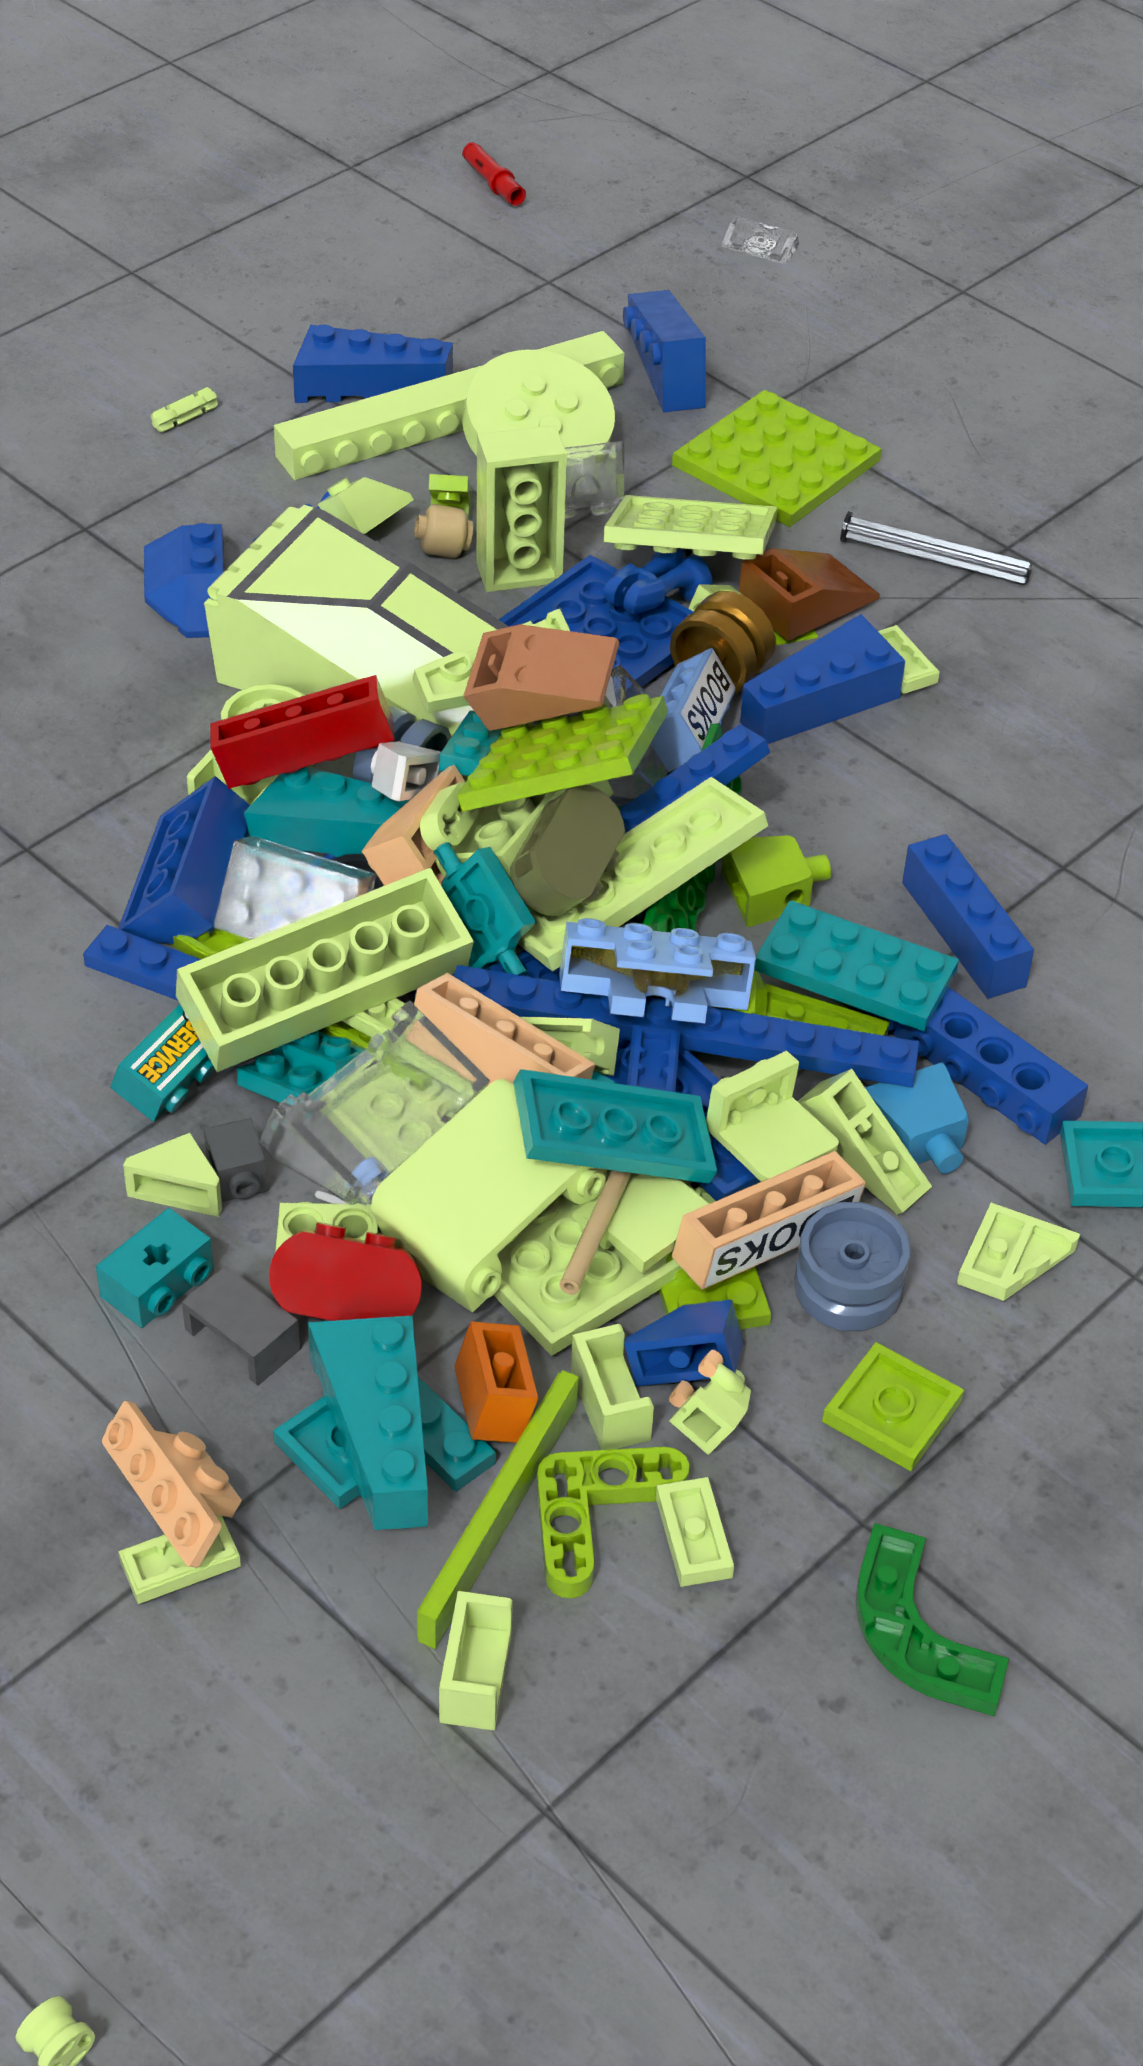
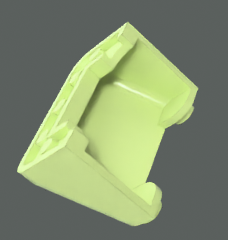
[371,1079,609,1313]

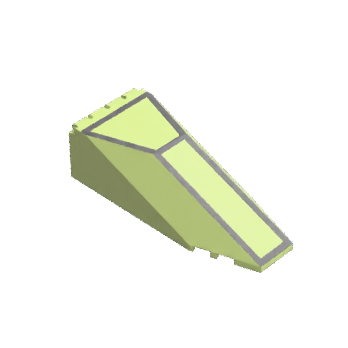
[204,505,624,736]

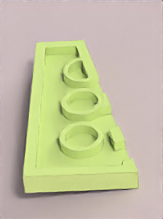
[413,608,570,713]

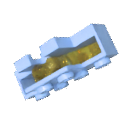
[559,918,756,1023]

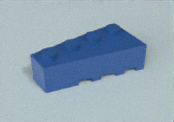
[623,290,706,412]

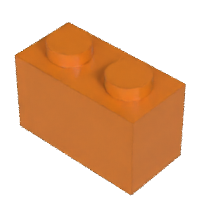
[454,1321,538,1443]

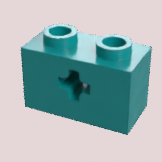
[96,1207,214,1328]

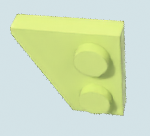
[957,1202,1080,1301]

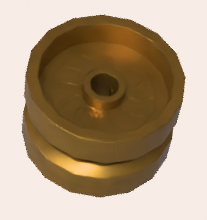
[670,591,776,694]

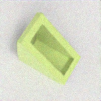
[123,1133,222,1217]

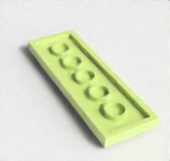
[518,777,768,972]

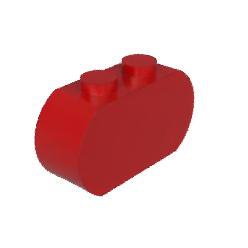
[269,1222,423,1321]

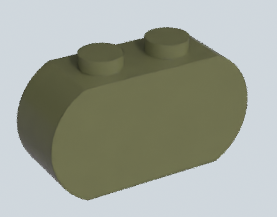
[510,784,625,916]

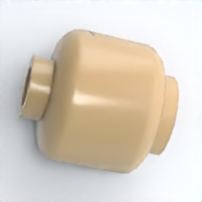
[414,504,473,559]

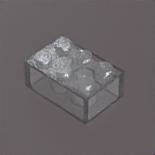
[213,836,377,939]

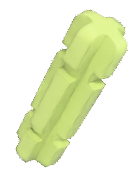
[151,387,218,432]

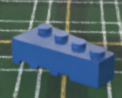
[293,324,453,403]
[740,614,905,744]

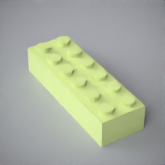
[176,868,474,1072]

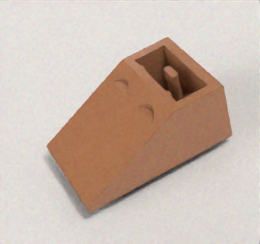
[463,624,620,731]

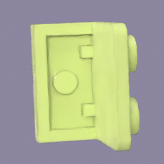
[706,1051,839,1182]

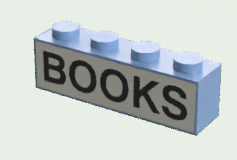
[651,648,736,772]

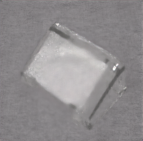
[259,1001,490,1206]

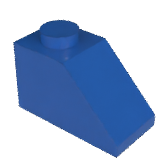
[624,1300,743,1386]

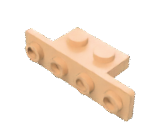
[102,1401,242,1568]

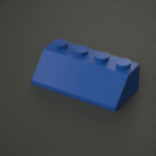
[118,776,250,944]

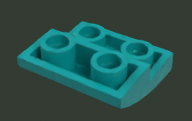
[237,1030,370,1111]

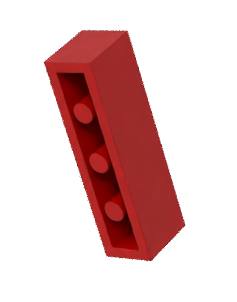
[210,675,395,789]

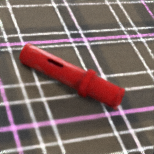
[462,142,526,206]

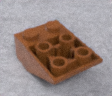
[739,548,880,641]

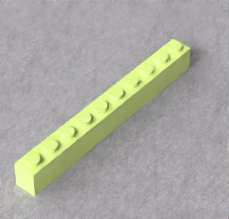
[274,331,625,480]

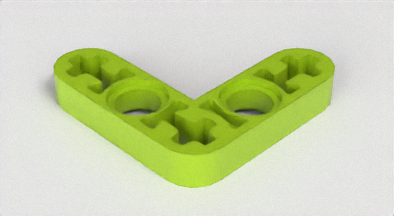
[537,1447,690,1599]

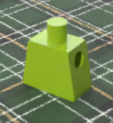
[721,835,831,927]

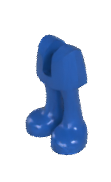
[603,548,713,615]

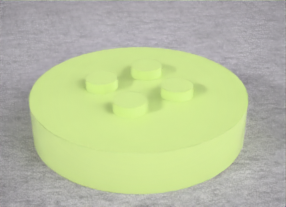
[463,350,615,485]

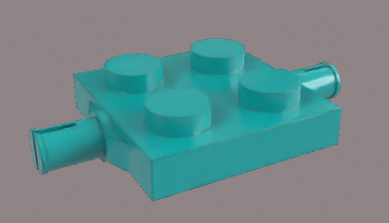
[433,842,536,976]

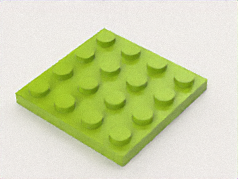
[672,389,882,527]
[457,694,668,812]

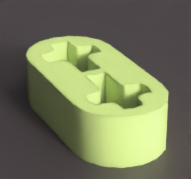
[420,782,479,851]

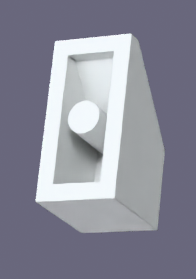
[371,741,442,801]

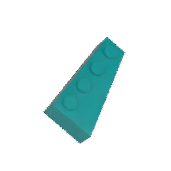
[244,766,410,858]
[308,1316,428,1530]

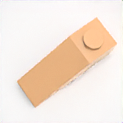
[362,765,466,886]

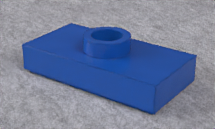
[627,1025,680,1092]

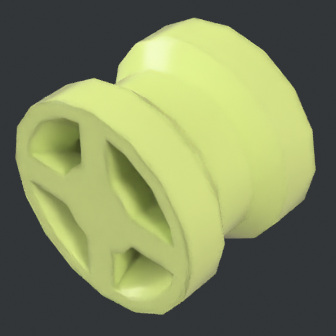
[15,1996,95,2066]

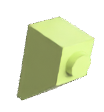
[318,477,414,534]

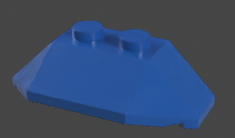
[144,523,225,638]

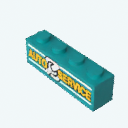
[110,1004,215,1122]

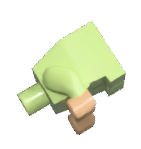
[669,1350,751,1455]

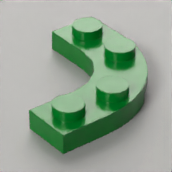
[856,1523,1009,1717]

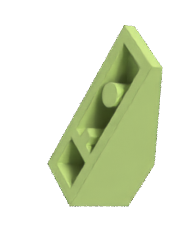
[797,1069,932,1215]

